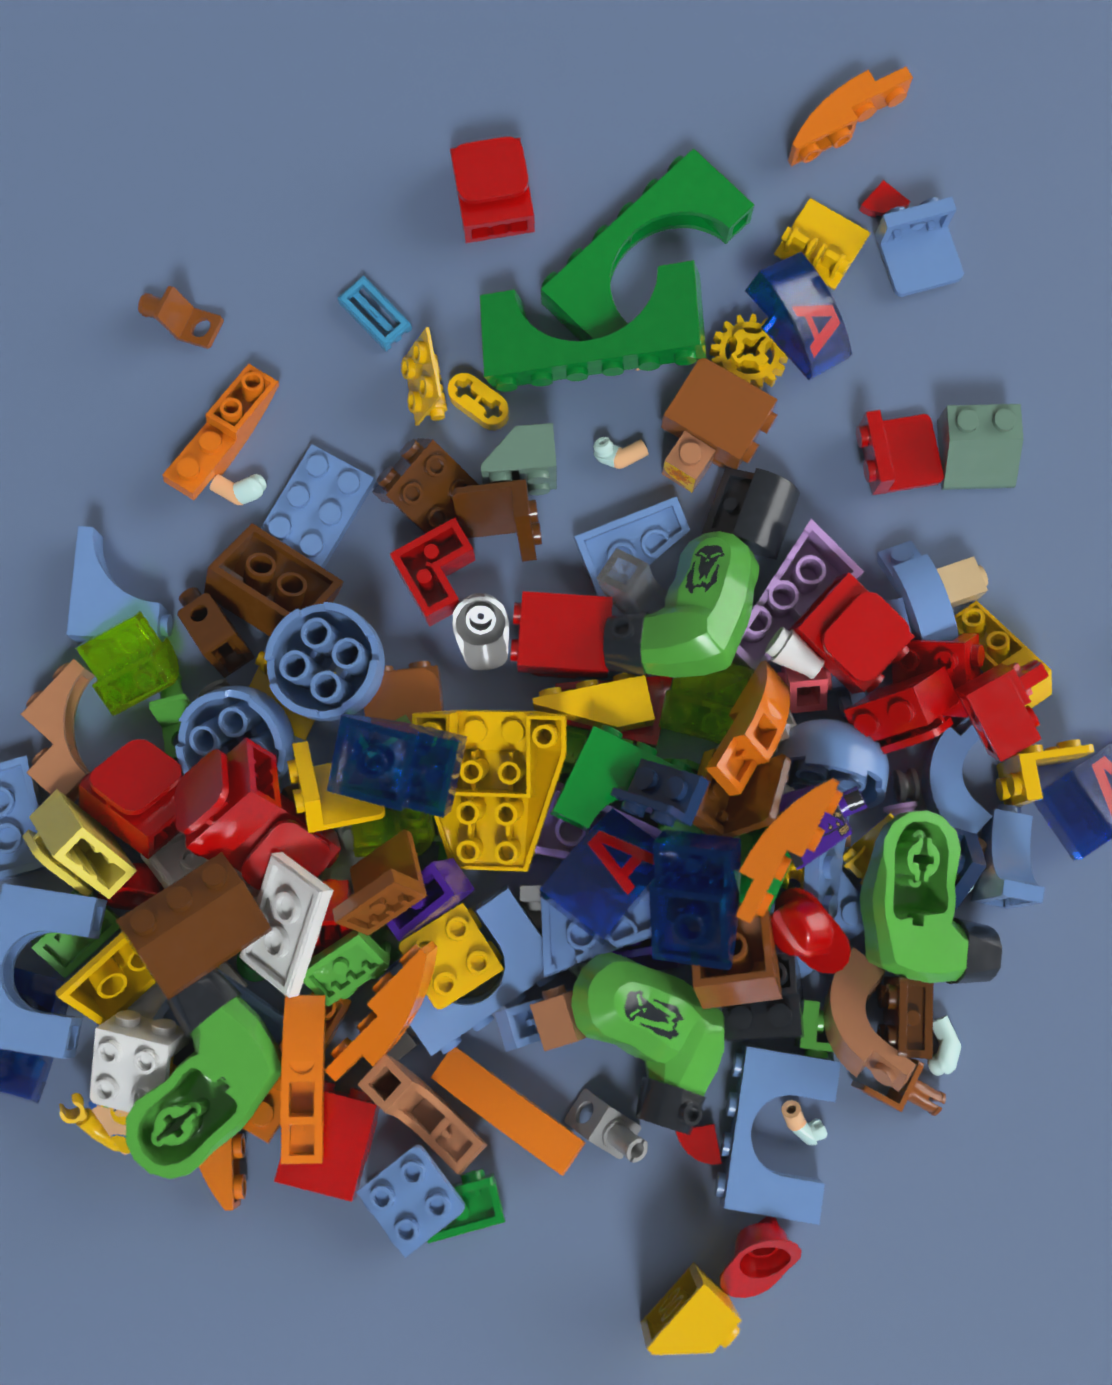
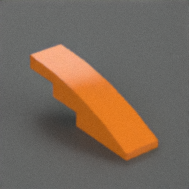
[430,1047,586,1176]

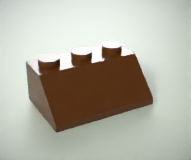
[204,523,344,636]
[116,852,272,1000]

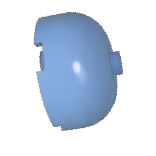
[264,602,385,721]
[175,685,295,782]
[773,719,889,808]

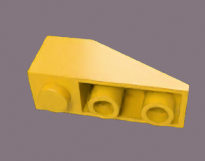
[954,600,1052,708]
[532,673,655,732]

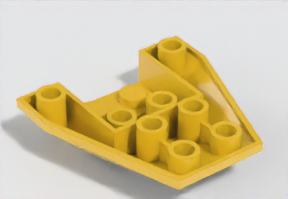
[412,710,567,872]

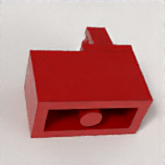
[954,660,1049,762]

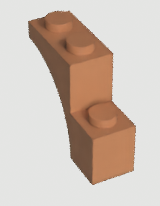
[21,659,95,803]

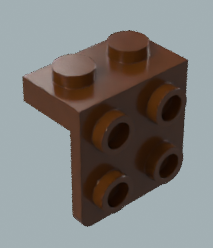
[372,438,479,534]
[452,479,542,562]
[692,748,791,842]
[877,977,934,1059]

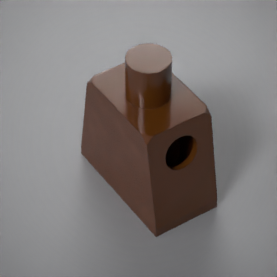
[177,587,255,678]

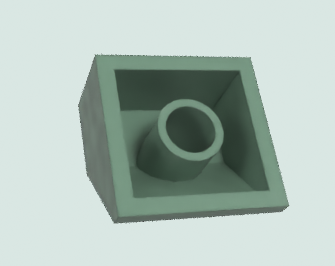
[937,404,1024,490]

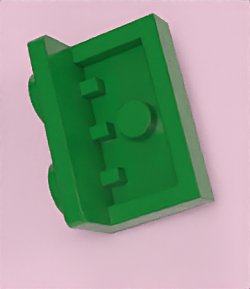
[427,1169,506,1244]

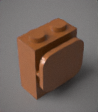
[661,358,778,469]
[364,661,444,767]

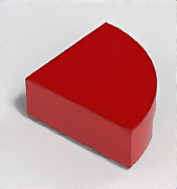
[859,180,911,217]
[675,1123,722,1165]

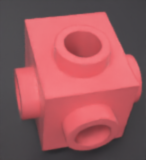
[777,665,832,713]

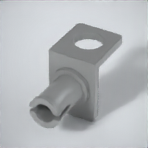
[564,1089,648,1163]

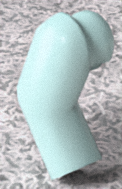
[928,1015,961,1076]

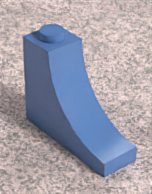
[66,526,173,647]
[971,804,1045,909]

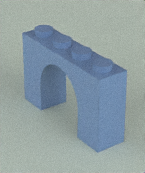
[0,883,107,1059]
[378,884,558,1056]
[715,1045,841,1225]

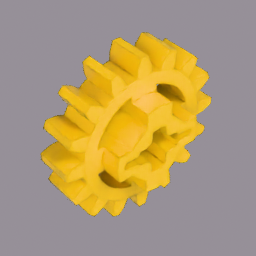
[709,314,789,390]

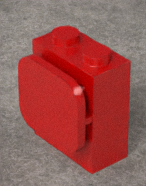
[450,136,535,243]
[788,572,915,694]
[510,591,613,679]
[844,666,959,754]
[175,738,282,860]
[79,739,183,859]
[226,793,341,891]
[274,1080,380,1202]

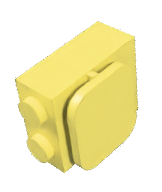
[22,789,137,899]

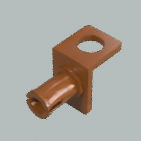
[138,286,224,349]
[851,1058,946,1116]

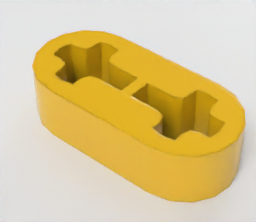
[448,373,509,431]

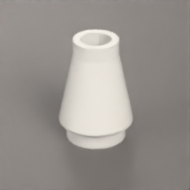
[765,627,825,679]

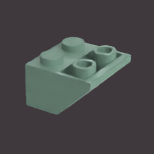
[481,423,557,495]

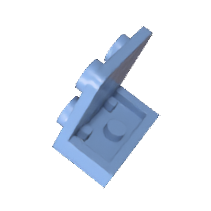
[875,197,964,297]
[356,1145,465,1258]

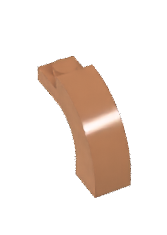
[823,947,916,1092]
[357,1054,487,1175]

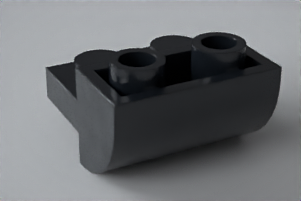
[702,467,800,560]
[722,954,804,1042]

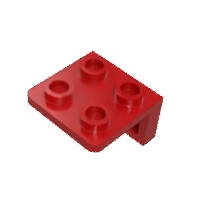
[856,410,944,495]
[892,633,985,717]

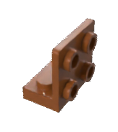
[332,830,427,936]

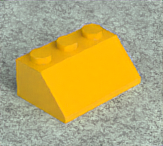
[55,932,156,1025]
[640,1262,742,1355]

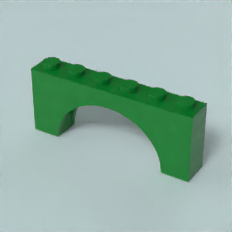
[541,148,754,341]
[480,260,707,392]
[550,725,792,912]

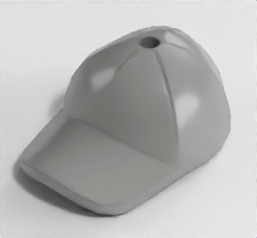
[452,593,509,670]

